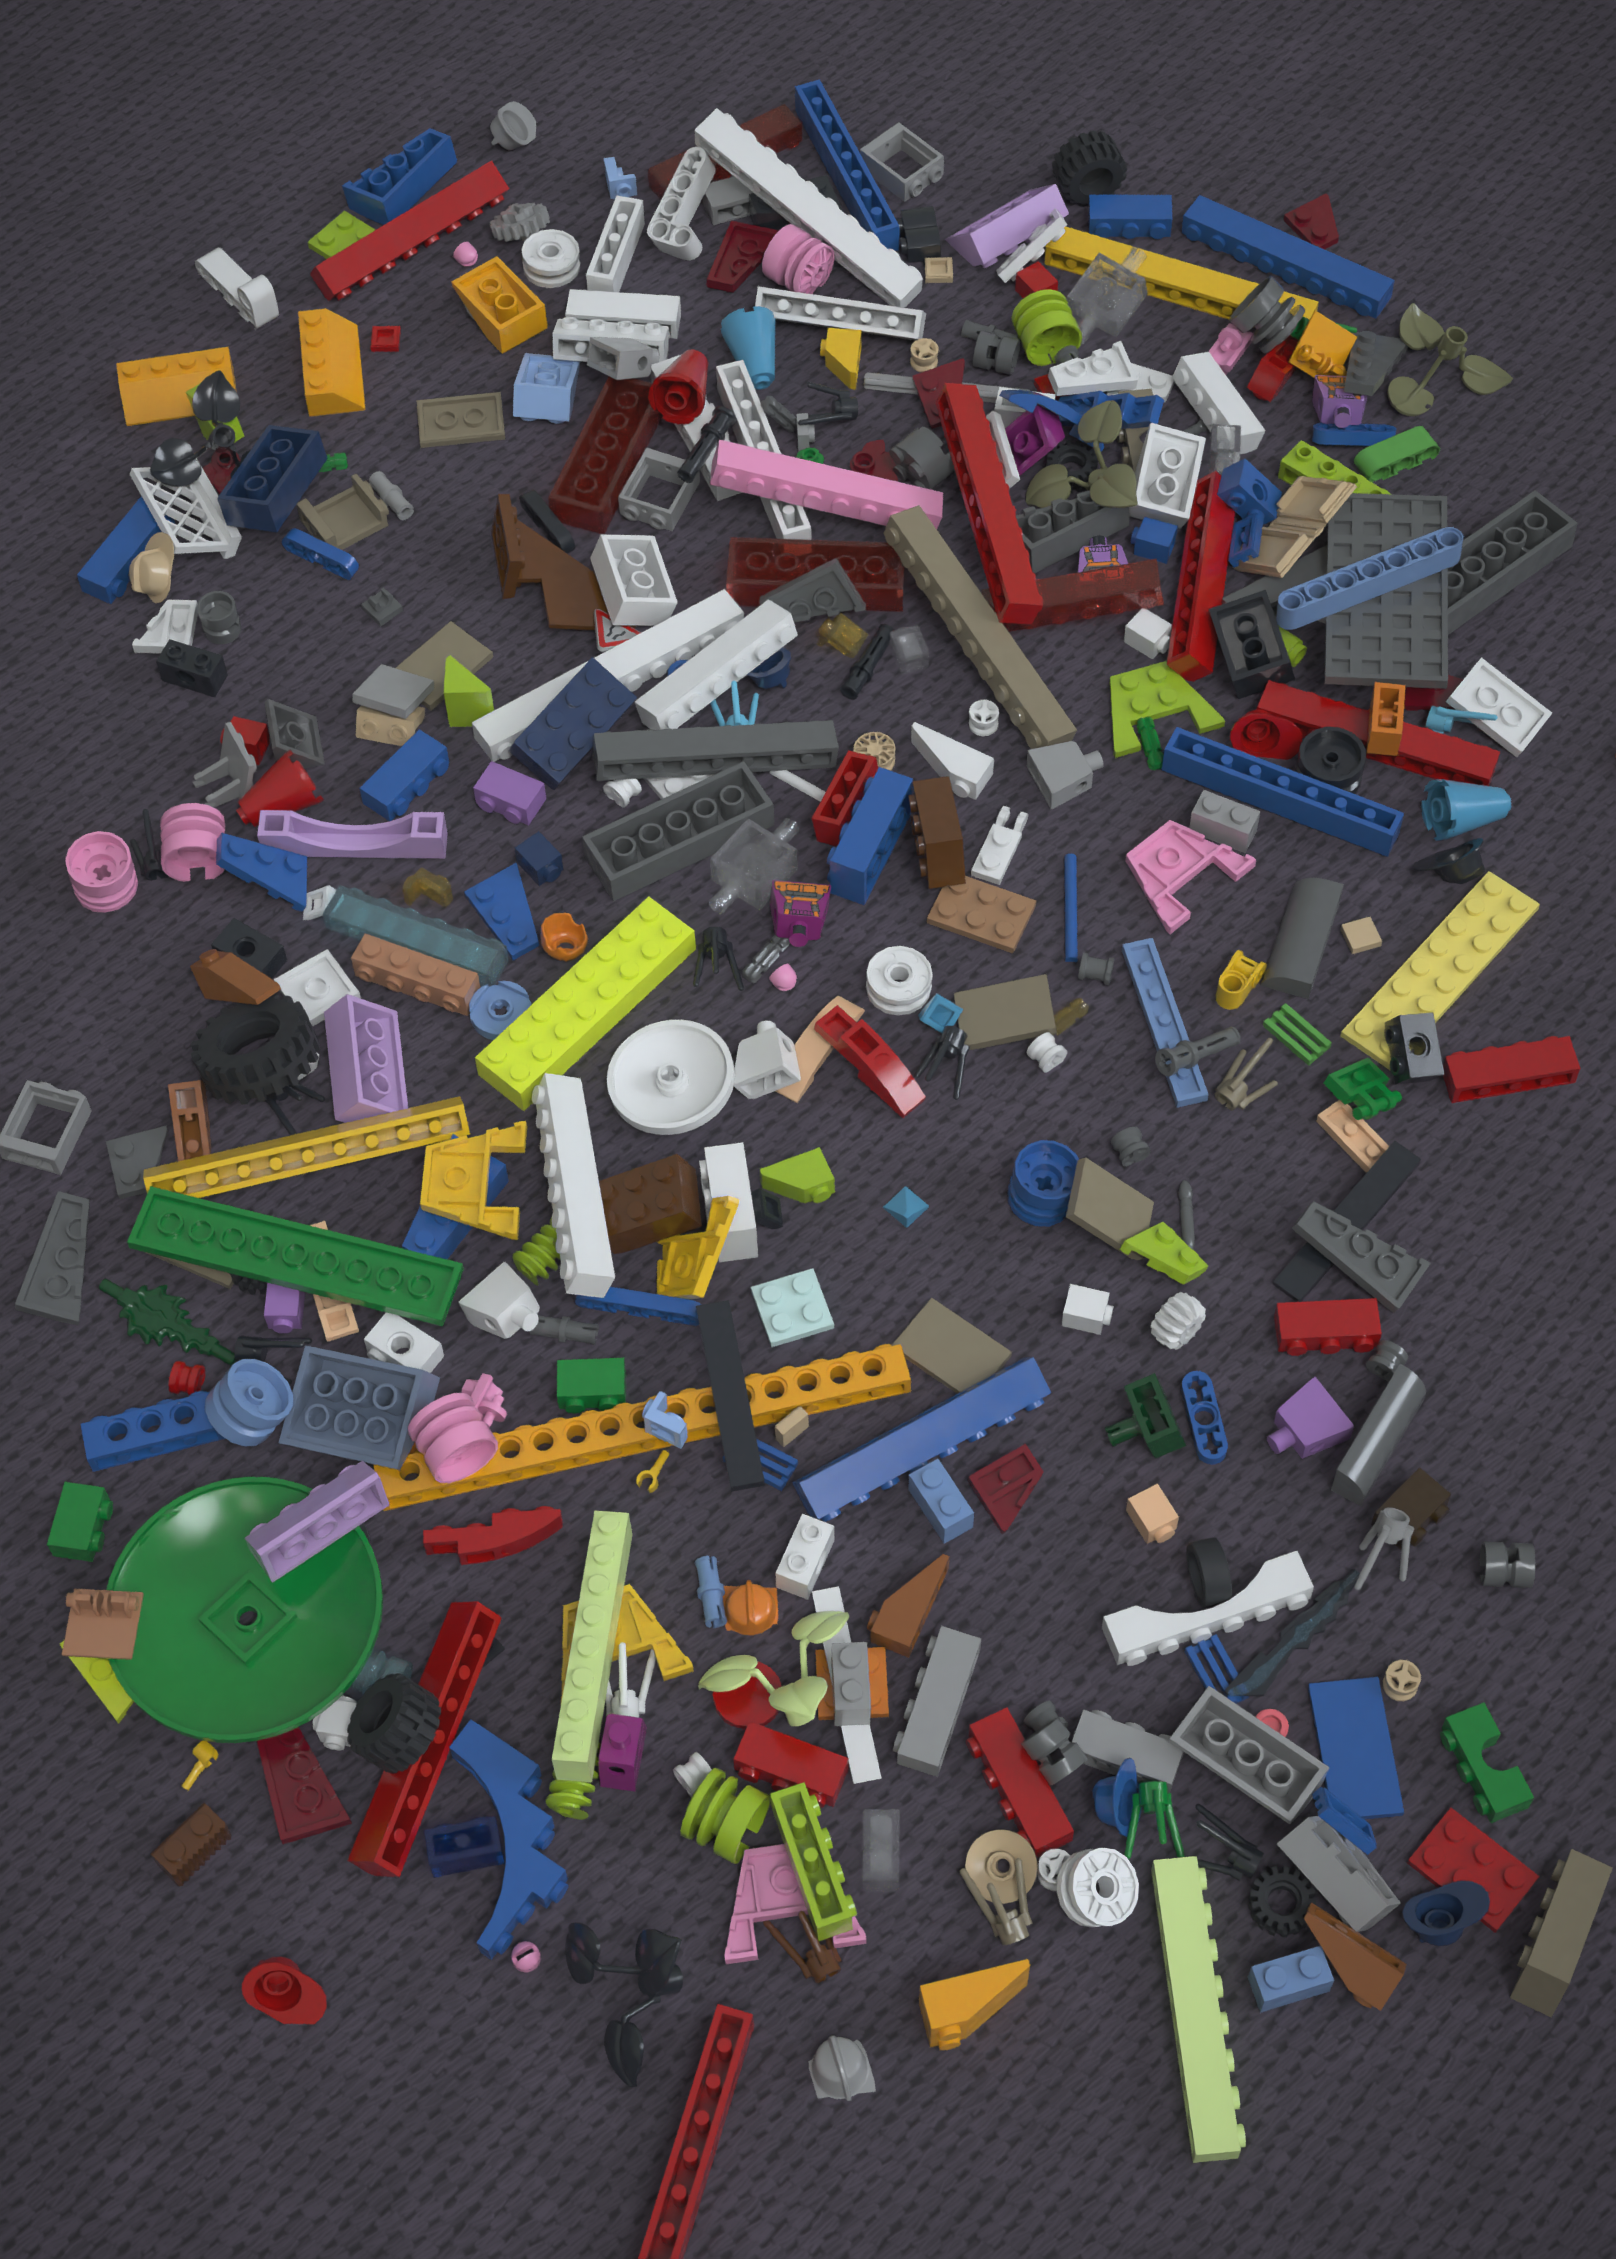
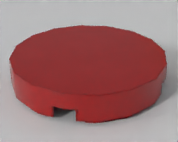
[713,1661,782,1730]

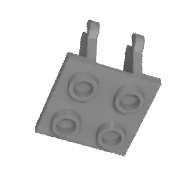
[193,722,257,808]

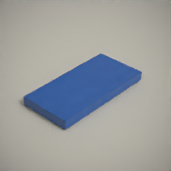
[1308,1677,1404,1819]

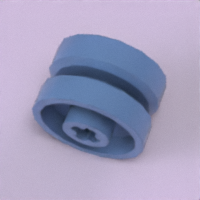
[205,1359,293,1446]

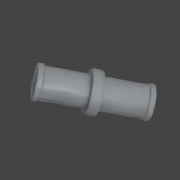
[369,471,414,520]

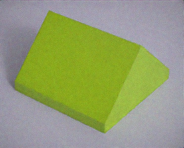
[444,655,494,727]

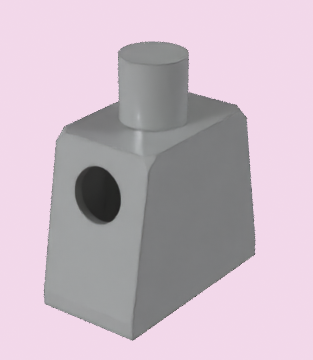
[587,337,659,380]
[1027,741,1103,809]

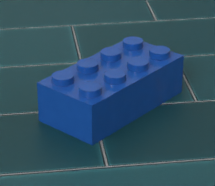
[827,767,913,905]

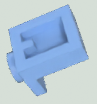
[604,157,637,199]
[642,1391,688,1449]

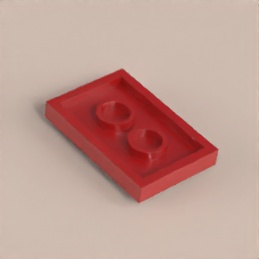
[1407,1808,1540,1933]

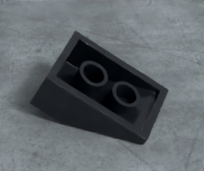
[1209,590,1295,699]

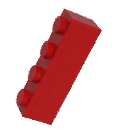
[1443,1036,1581,1103]
[966,1707,1074,1858]

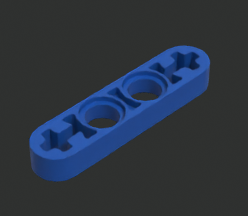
[575,1287,702,1326]

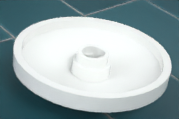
[607,1020,735,1135]

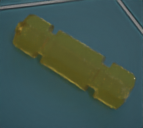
[1036,998,1089,1038]

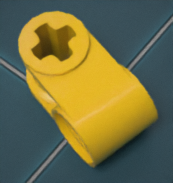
[1216,949,1267,1010]

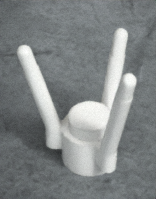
[606,1642,656,1718]

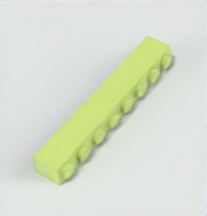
[552,1511,633,1782]
[1151,1856,1246,2163]

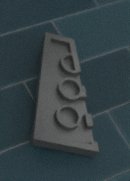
[1344,331,1408,396]
[15,1191,90,1325]
[1292,1201,1431,1313]

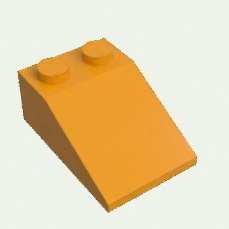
[451,256,548,354]
[919,1959,1030,2050]

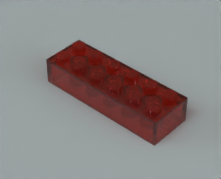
[548,376,663,535]
[726,537,905,612]

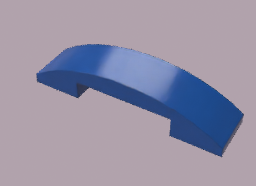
[999,390,1105,452]

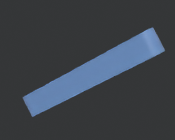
[1276,527,1463,630]

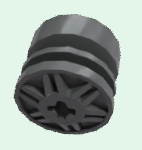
[1229,276,1305,354]

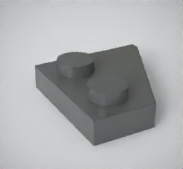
[106,1126,169,1199]

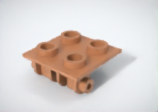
[62,1589,144,1660]

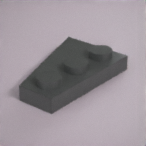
[759,558,866,622]

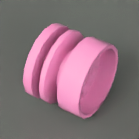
[762,224,835,294]
[160,803,225,882]
[65,831,138,913]
[408,1393,498,1483]

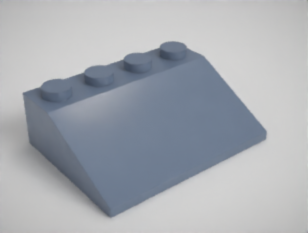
[278,1345,440,1470]

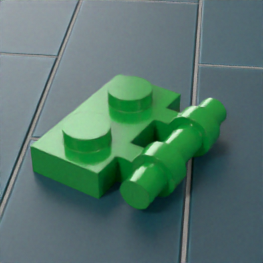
[1323,1058,1402,1120]

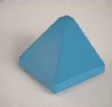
[918,993,963,1033]
[883,1186,929,1228]

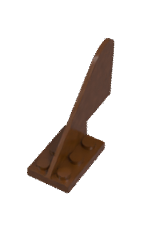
[491,494,638,630]

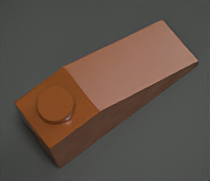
[190,949,281,1005]
[168,1080,211,1161]
[867,1554,950,1658]
[1304,1902,1407,2011]

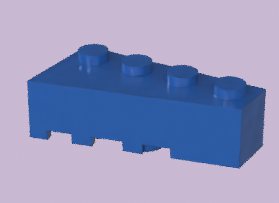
[342,128,457,225]
[402,1134,509,1259]

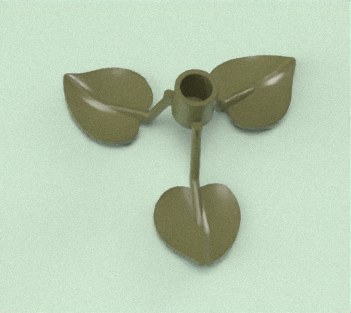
[1387,303,1513,416]
[1026,400,1138,508]

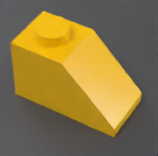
[820,328,862,390]

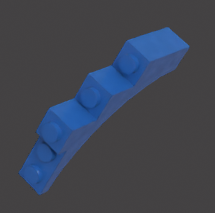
[449,1719,568,1960]

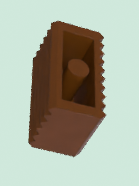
[151,1803,232,1886]

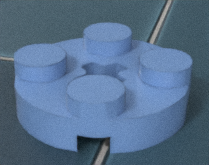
[469,981,532,1040]

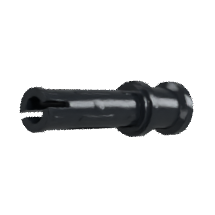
[677,406,737,483]

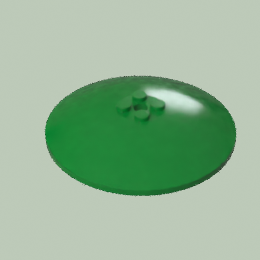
[106,1477,383,1743]

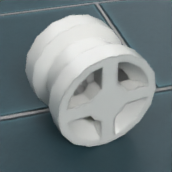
[969,700,999,736]
[603,779,642,808]
[1027,1032,1067,1073]
[673,1752,712,1797]
[1037,1849,1071,1891]

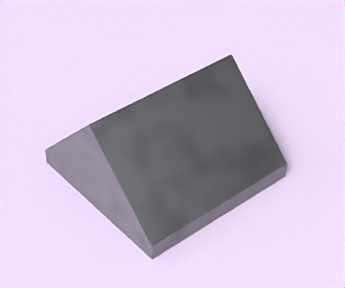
[265,699,325,768]

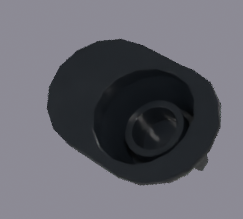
[1413,838,1485,884]

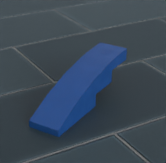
[1058,391,1164,429]

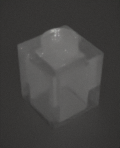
[890,625,929,675]

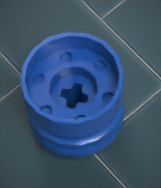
[1007,1140,1079,1227]

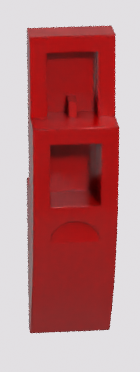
[814,1005,926,1118]
[423,1506,563,1565]

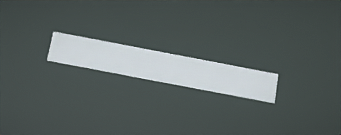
[812,1586,881,1784]

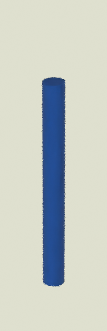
[1064,853,1078,962]

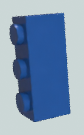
[1088,195,1172,239]
[359,729,450,821]

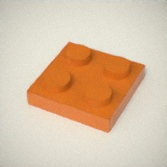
[816,1647,889,1720]

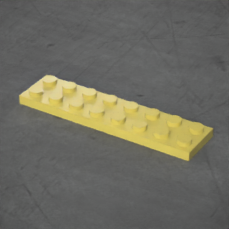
[1340,871,1540,1071]

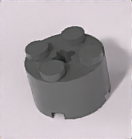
[889,426,955,490]

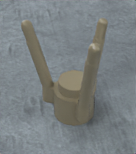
[1215,1038,1278,1111]
[960,1858,1032,1946]

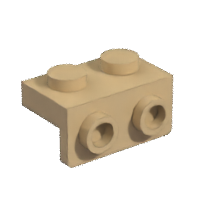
[356,705,425,746]

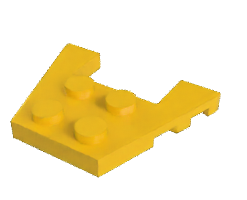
[420,1121,527,1240]
[657,1196,740,1300]
[561,1584,694,1702]

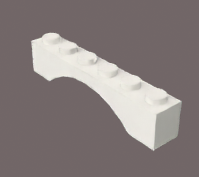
[1102,1551,1314,1666]

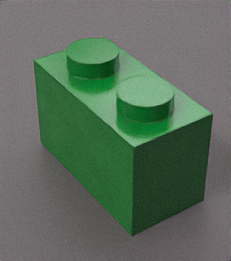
[557,1358,626,1413]
[47,1482,113,1562]

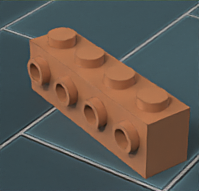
[351,934,480,1016]

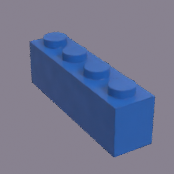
[77,496,176,604]

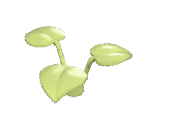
[698,1611,849,1726]

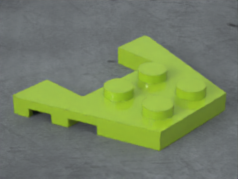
[1110,661,1225,758]

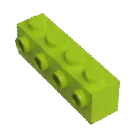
[1278,440,1390,494]
[770,1782,857,1941]

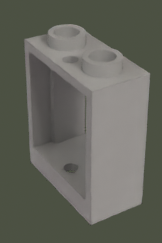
[860,123,944,202]
[618,448,700,531]
[0,1080,92,1175]

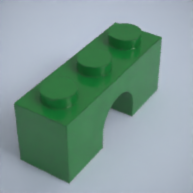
[1440,1702,1534,1823]

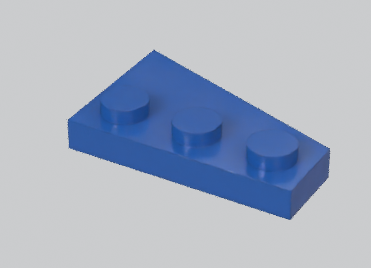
[216,833,307,911]
[464,863,539,960]

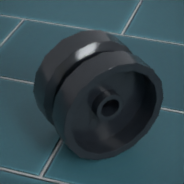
[1295,727,1366,794]

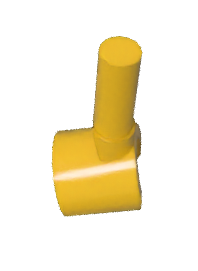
[636,1450,670,1493]
[181,1741,218,1791]

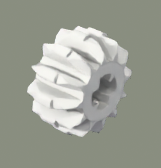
[1151,1292,1206,1350]

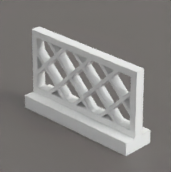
[130,458,242,559]

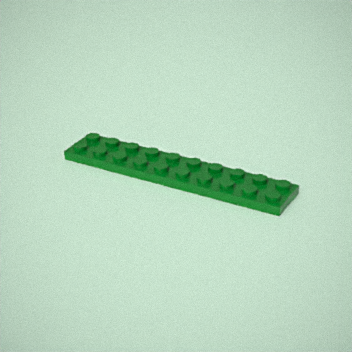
[127,1186,464,1326]

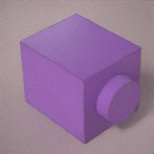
[264,1283,305,1333]

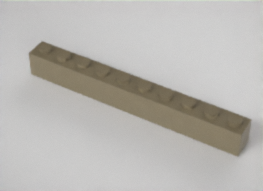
[883,505,1077,749]

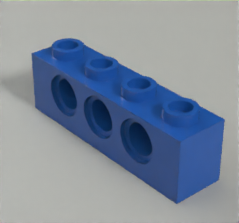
[80,1391,226,1472]

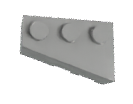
[1277,1816,1401,1932]

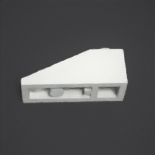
[911,722,994,800]

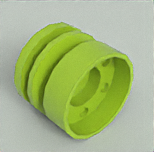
[1011,289,1082,366]
[680,1768,771,1864]

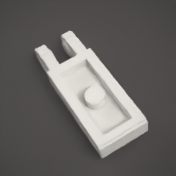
[971,806,1028,885]

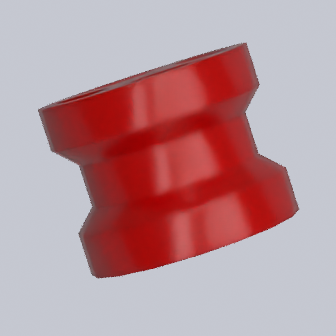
[169,1361,205,1396]

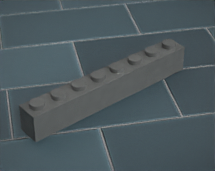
[592,720,839,781]

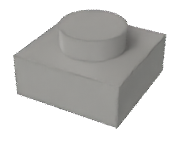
[797,413,815,452]

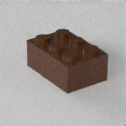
[908,776,966,889]
[599,1154,702,1254]

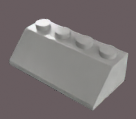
[1169,1686,1329,1824]

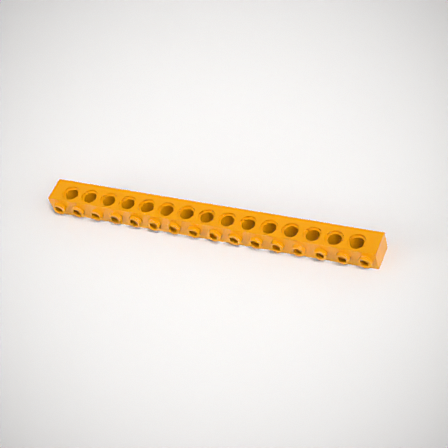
[373,1344,911,1511]

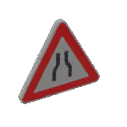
[594,609,641,652]

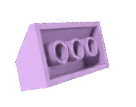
[945,184,1069,268]
[324,994,408,1123]
[245,1461,390,1583]

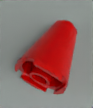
[648,349,708,424]
[236,749,324,827]

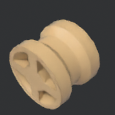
[910,338,939,372]
[1383,1660,1421,1702]

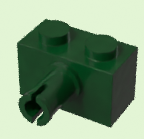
[1105,1373,1187,1459]

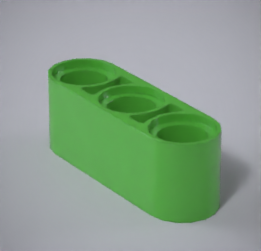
[1354,426,1440,483]

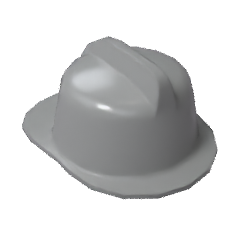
[490,101,536,150]
[808,2035,876,2101]

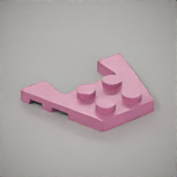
[1126,820,1256,934]
[724,1844,866,1964]

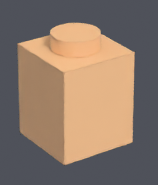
[1126,1484,1179,1544]

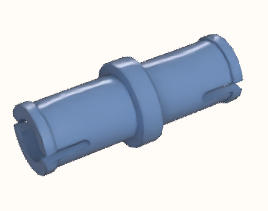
[695,1556,727,1628]

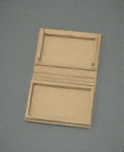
[1232,476,1357,578]

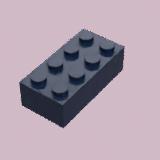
[217,425,328,532]
[509,657,637,790]

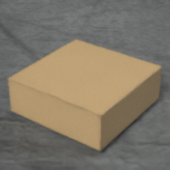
[925,257,953,283]
[1340,917,1382,954]
[775,1406,809,1447]

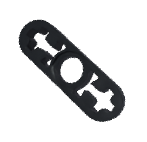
[519,489,575,554]

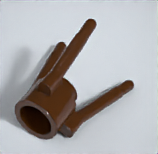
[763,1911,842,1983]

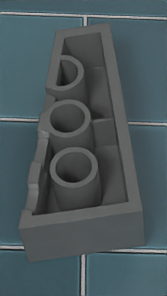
[1016,490,1129,573]

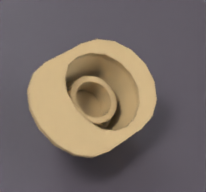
[129,532,174,603]

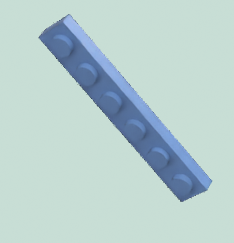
[1122,938,1209,1108]

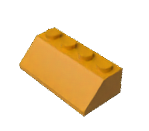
[298,308,365,417]
[116,347,237,426]

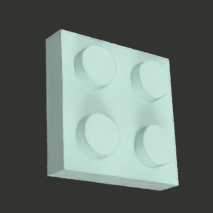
[751,1268,834,1347]

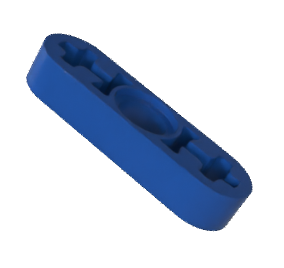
[1312,423,1396,446]
[282,528,359,580]
[1181,1371,1228,1465]

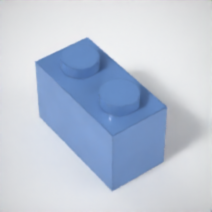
[908,1459,974,1544]
[1248,1946,1334,2013]

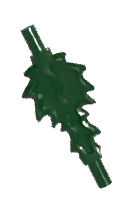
[99,1278,236,1366]

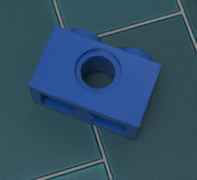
[1217,459,1282,525]

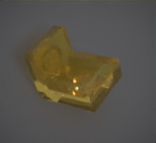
[816,613,868,658]
[402,867,453,908]

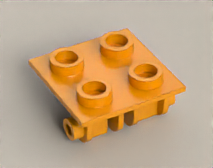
[1289,310,1357,378]

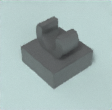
[361,588,403,627]

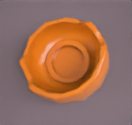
[540,913,588,961]

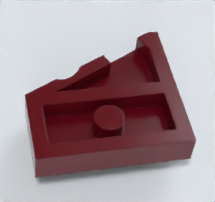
[1283,193,1339,249]
[912,358,965,429]
[967,1444,1044,1534]

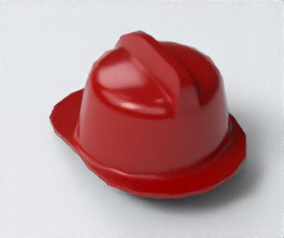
[1230,709,1303,760]
[242,1956,327,2024]

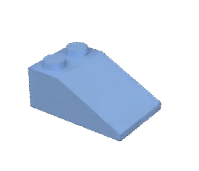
[513,353,580,424]

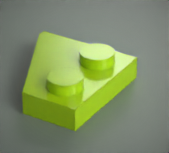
[1120,1222,1208,1285]

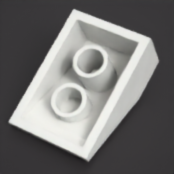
[1129,423,1206,529]

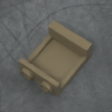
[296,474,389,550]

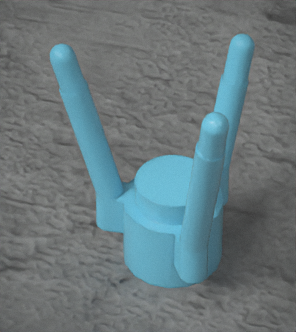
[710,680,759,726]
[1425,705,1498,734]

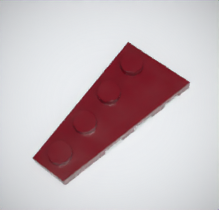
[257,1727,352,1844]

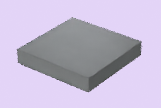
[353,664,434,719]

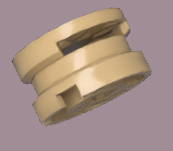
[854,732,896,771]

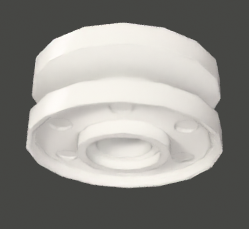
[522,229,580,288]
[866,946,933,1015]
[1057,1848,1139,1927]

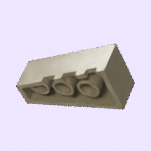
[1510,1849,1613,2018]

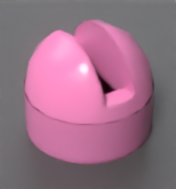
[453,242,478,267]
[769,964,797,991]
[511,1941,541,1972]

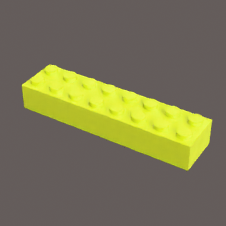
[475,897,696,1111]

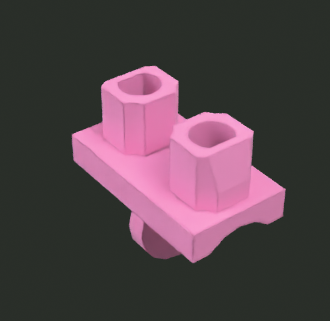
[1209,323,1253,375]
[462,1373,507,1428]

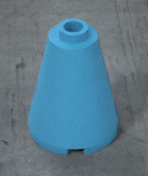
[721,306,776,390]
[1421,779,1512,841]

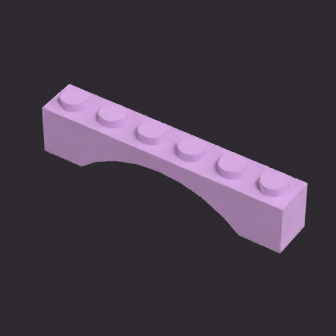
[257,810,448,859]

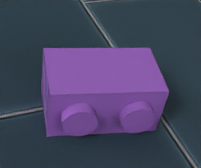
[473,761,546,825]

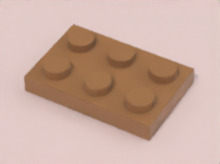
[927,876,1036,953]

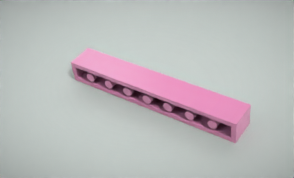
[710,440,943,529]

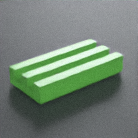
[1263,1003,1332,1066]

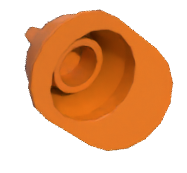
[722,1580,779,1635]

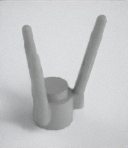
[1354,1508,1414,1590]

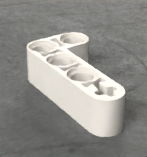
[647,146,715,260]
[195,247,279,330]

